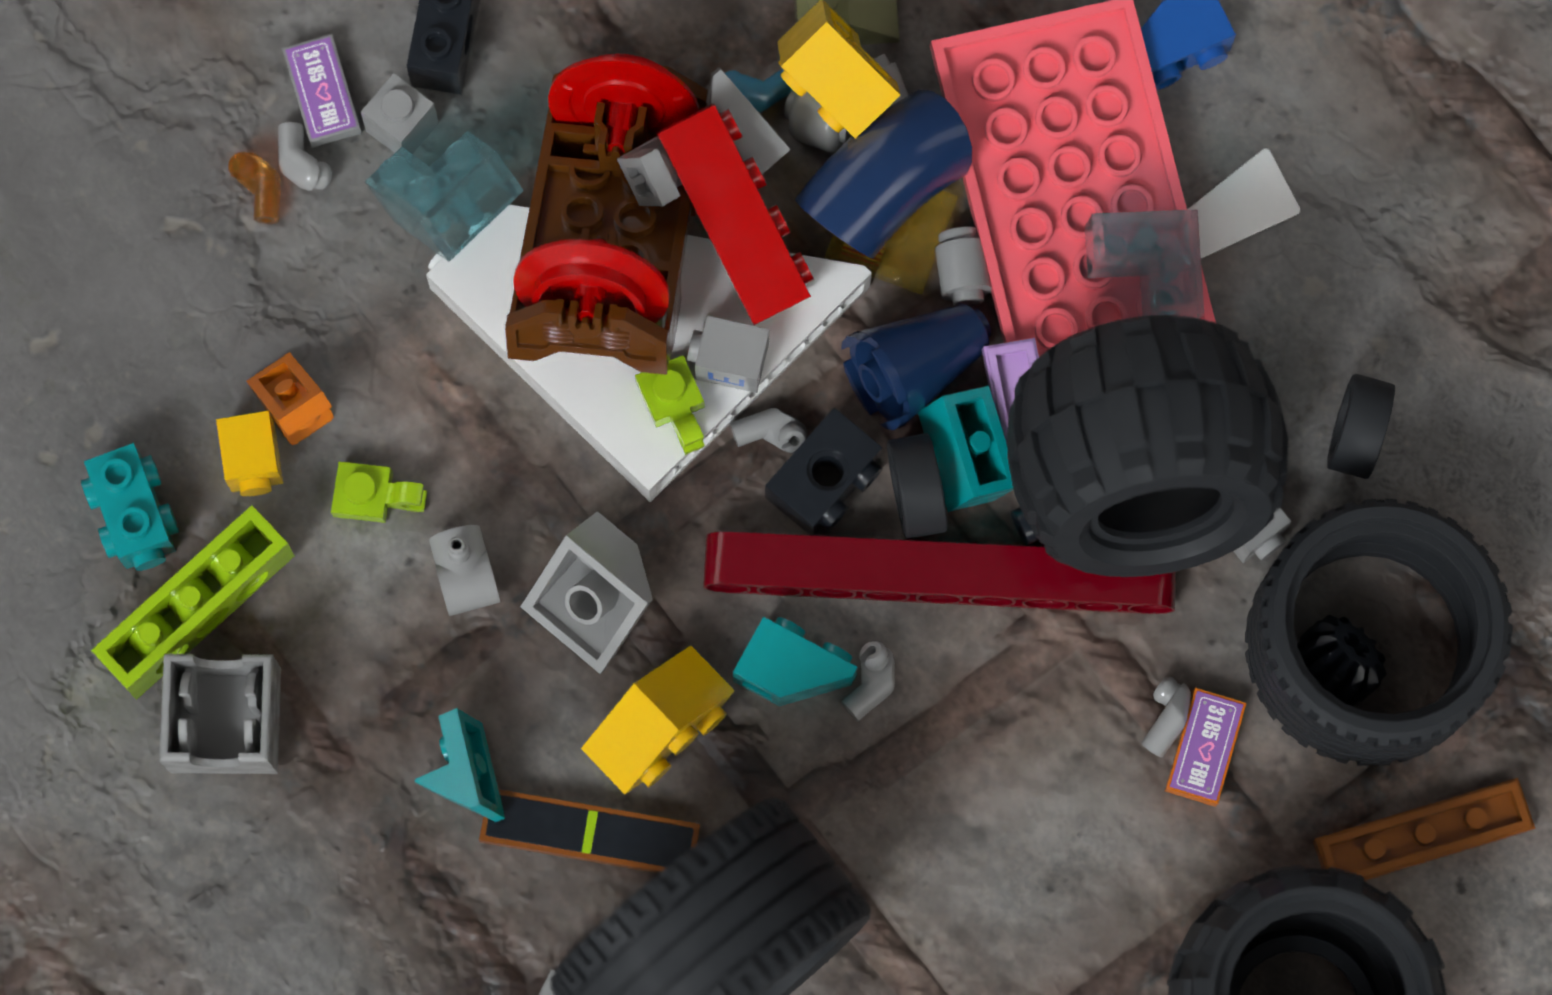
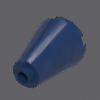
[841,304,991,430]

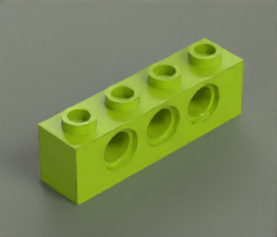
[91,505,295,700]

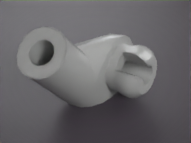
[841,641,895,722]
[1141,677,1192,758]

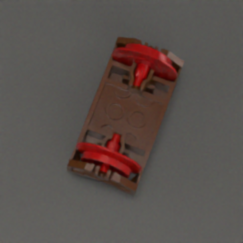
[505,53,708,375]

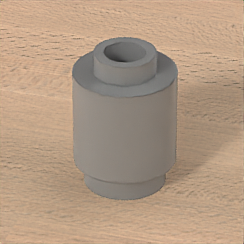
[935,227,992,307]

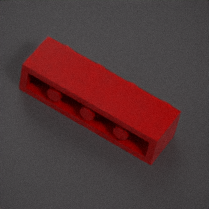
[657,103,814,325]

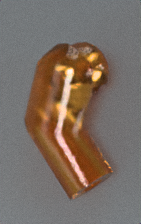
[228,151,281,224]

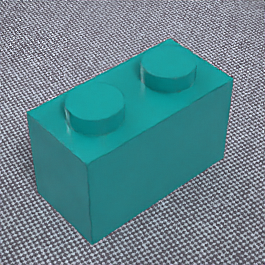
[918,386,1013,512]

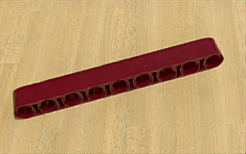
[703,531,1176,614]

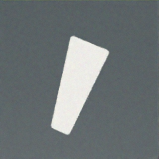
[1187,148,1300,259]

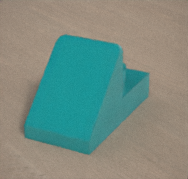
[415,708,505,822]

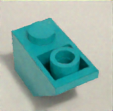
[733,616,858,707]

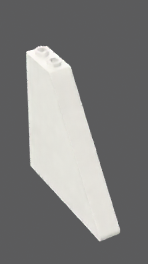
[426,203,872,502]

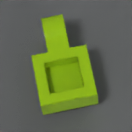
[635,355,705,455]
[331,461,427,523]

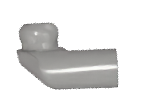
[278,122,332,191]
[730,408,808,453]

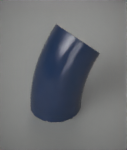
[795,90,972,258]

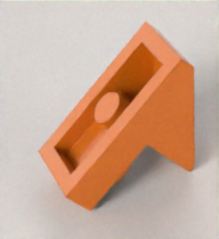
[246,352,333,445]

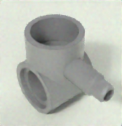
[429,525,501,616]

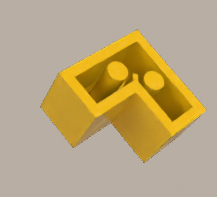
[778,0,901,139]
[581,645,735,794]

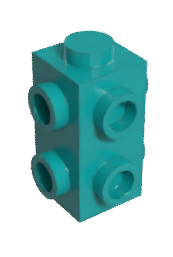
[81,443,179,571]

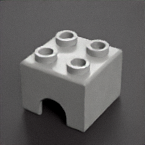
[160,654,281,774]

